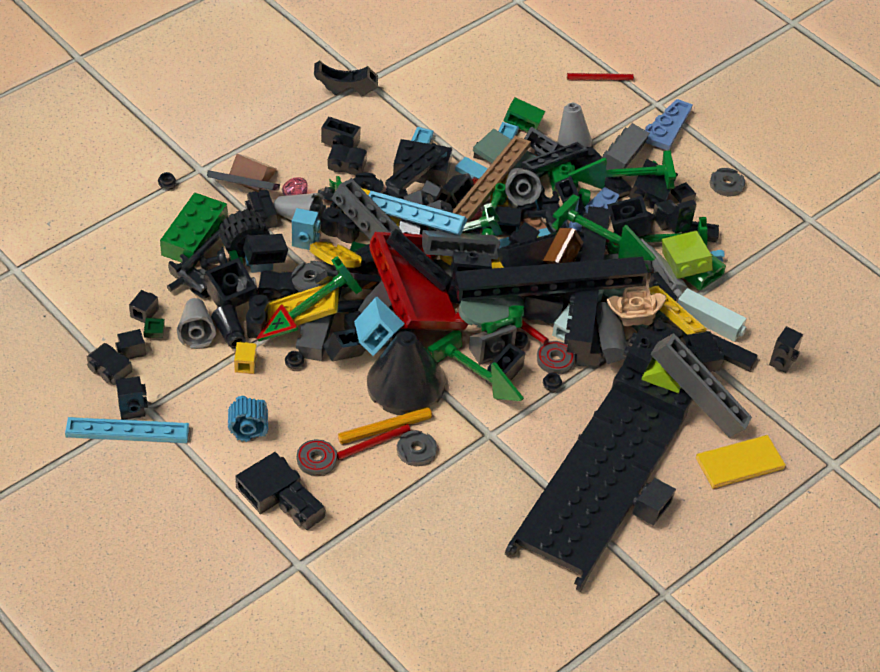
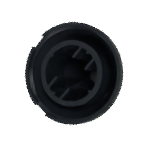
[367,331,445,415]

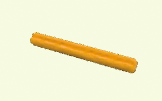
[338,407,432,444]

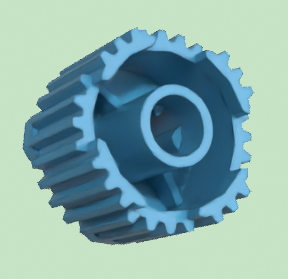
[228,395,268,442]

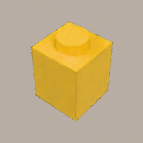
[234,342,257,374]

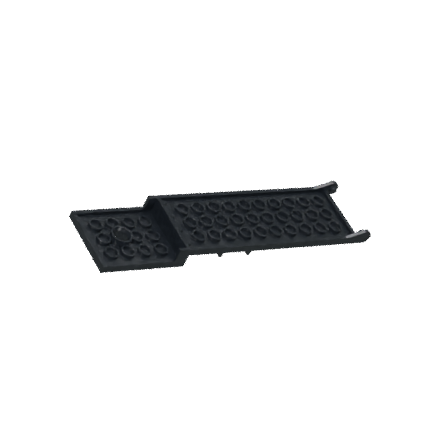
[505,318,724,592]

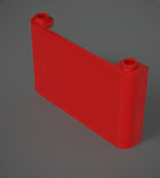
[370,232,469,330]

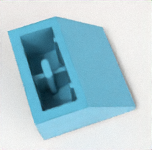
[354,297,405,356]

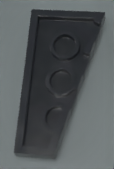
[571,146,632,199]

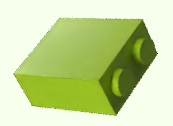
[662,231,712,279]

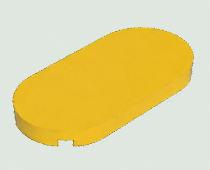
[309,242,362,268]

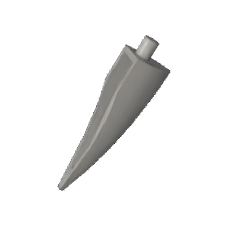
[640,238,688,299]

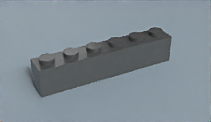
[296,261,342,361]
[651,333,752,437]

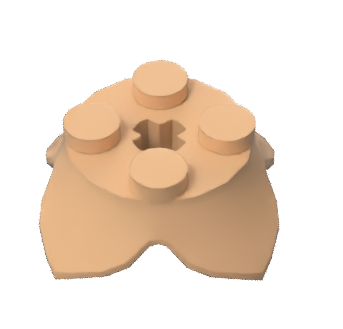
[607,286,666,326]

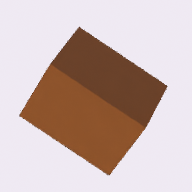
[229,154,277,192]
[543,228,583,264]

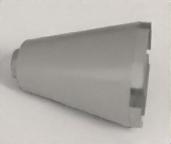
[557,102,592,148]
[505,168,541,206]
[273,193,326,221]
[177,298,216,349]

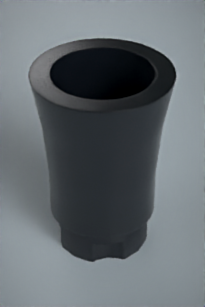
[211,305,246,349]

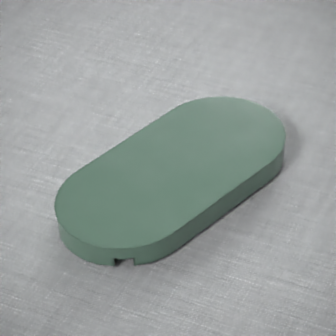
[459,296,524,328]

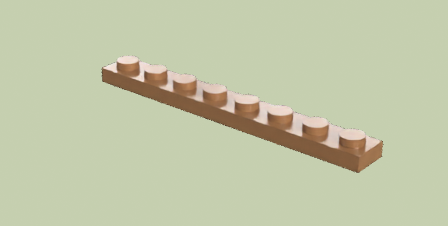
[453,136,531,223]

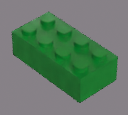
[160,192,228,267]

